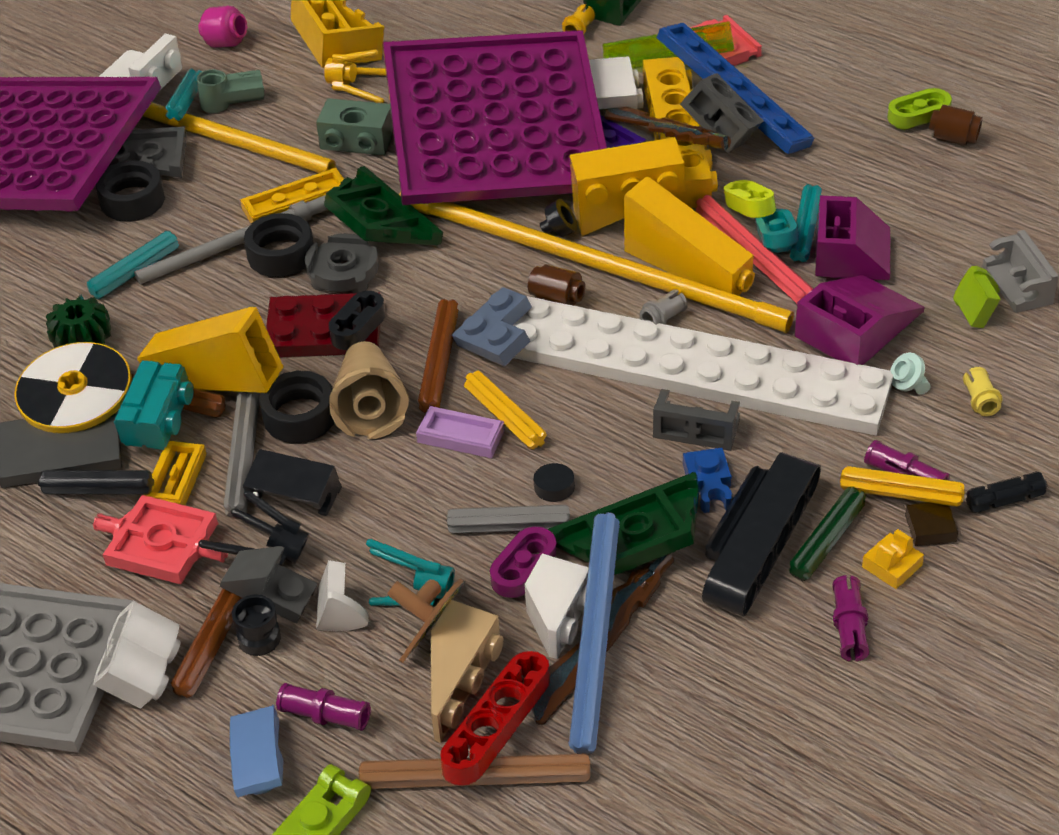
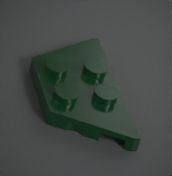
[324,166,444,245]
[548,472,700,575]

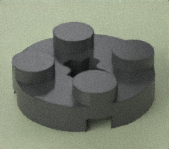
[305,233,379,293]

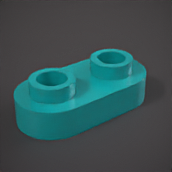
[755,209,799,252]

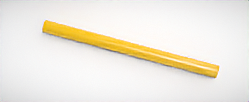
[143,102,336,173]

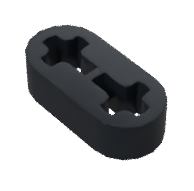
[329,291,385,350]

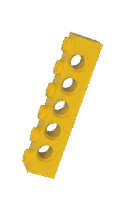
[643,57,718,208]

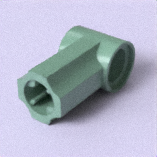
[197,69,265,113]

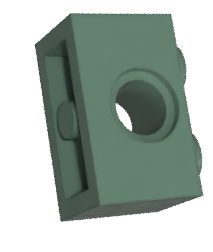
[316,98,394,156]

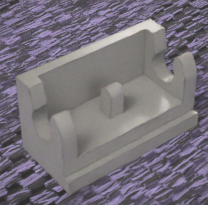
[982,230,1059,313]

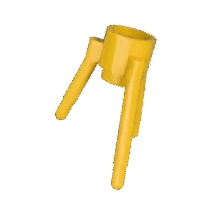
[324,50,386,103]

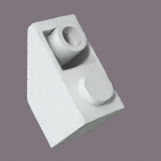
[525,554,589,659]

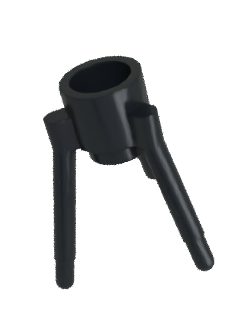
[198,490,309,566]

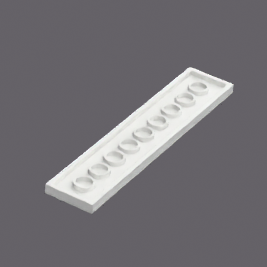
[513,296,893,436]

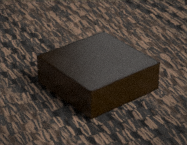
[905,503,958,546]

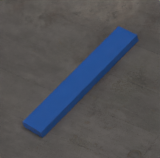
[657,22,815,154]

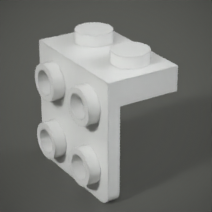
[99,33,183,90]

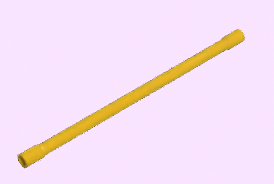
[399,192,794,333]

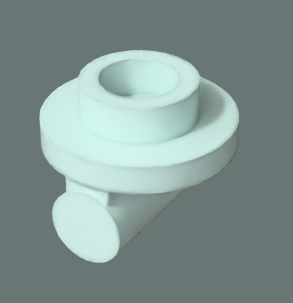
[890,352,931,395]

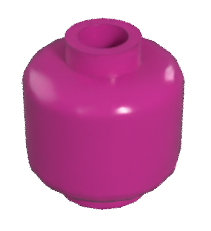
[198,6,247,48]

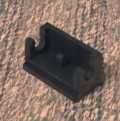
[243,449,342,516]

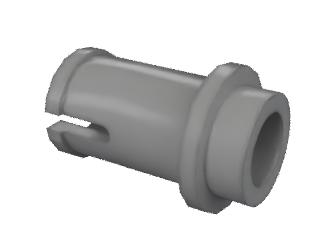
[640,289,687,325]

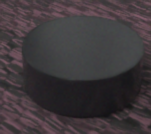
[533,463,575,502]

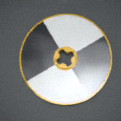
[14,342,132,433]

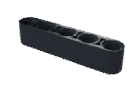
[702,452,821,617]

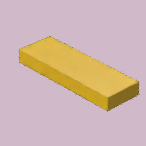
[240,168,344,223]

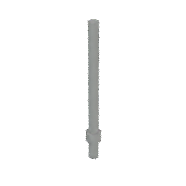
[134,195,327,285]

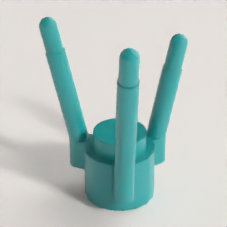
[366,539,455,607]

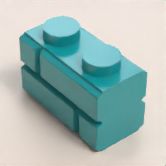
[114,360,194,450]

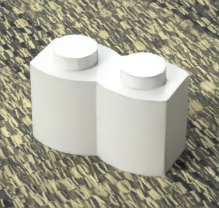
[93,601,181,709]

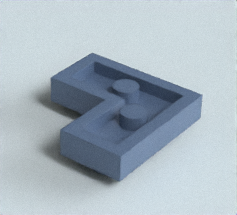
[452,287,532,366]

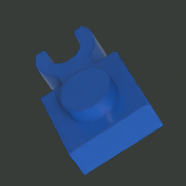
[682,448,732,513]

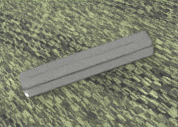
[447,505,570,533]

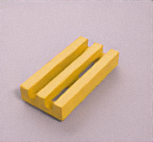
[144,441,207,506]

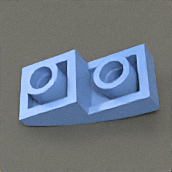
[230,705,284,797]

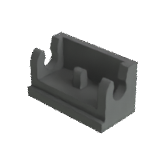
[653,389,740,451]

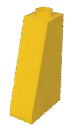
[624,177,755,296]
[137,307,284,393]

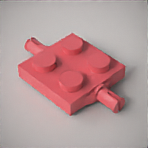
[93,495,228,585]

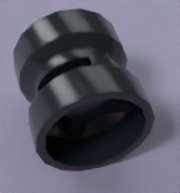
[232,594,281,656]

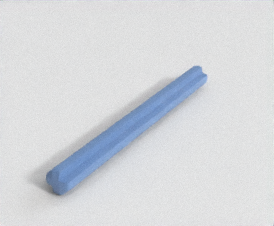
[569,512,619,754]

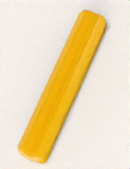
[464,370,547,450]
[840,466,965,507]

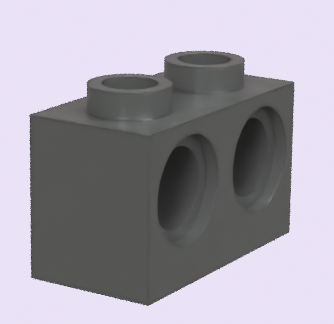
[680,73,764,153]

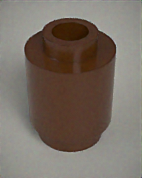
[929,104,983,145]
[528,265,586,306]

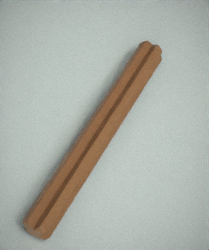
[359,754,591,789]

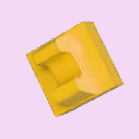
[862,529,924,589]

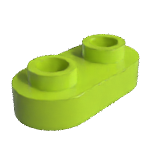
[887,88,952,130]

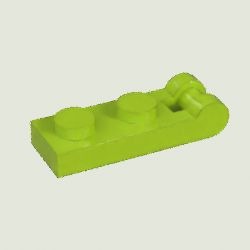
[272,764,371,835]

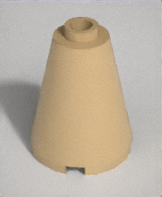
[329,342,409,439]

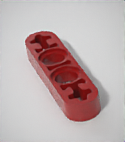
[440,651,550,786]

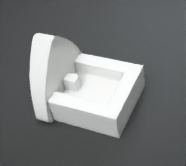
[316,560,369,631]

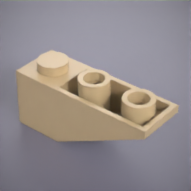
[431,600,504,743]

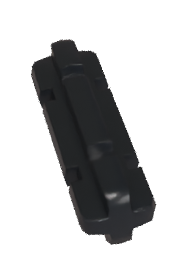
[966,471,1047,513]

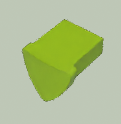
[953,266,1001,328]

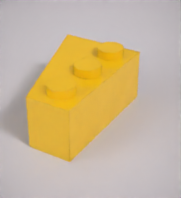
[569,137,685,237]

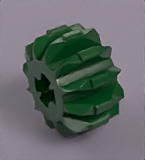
[46,295,111,348]

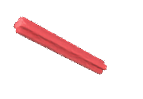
[696,195,813,304]

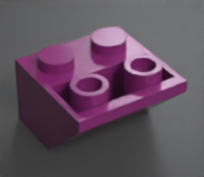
[815,195,890,280]

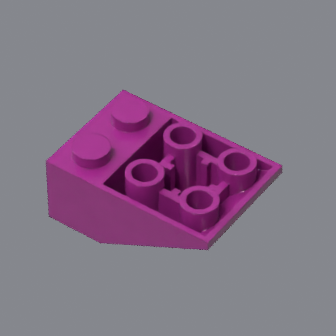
[795,275,925,365]

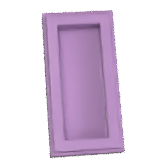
[416,406,505,458]

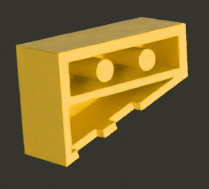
[291,0,384,68]

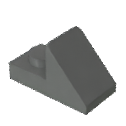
[219,546,318,624]

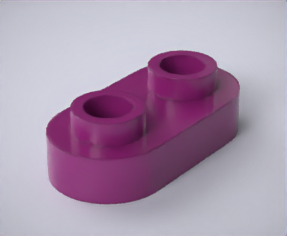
[490,527,557,598]

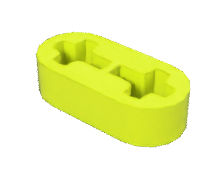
[724,180,776,218]

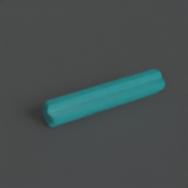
[165,69,202,121]
[790,184,822,262]
[86,231,179,299]

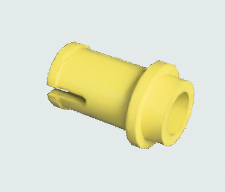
[963,367,1003,416]

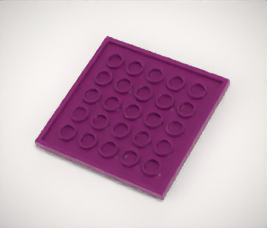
[383,30,607,205]
[0,77,161,212]

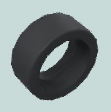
[95,160,165,222]
[244,213,314,277]
[259,370,334,443]

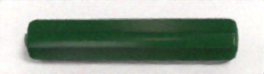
[789,487,866,581]

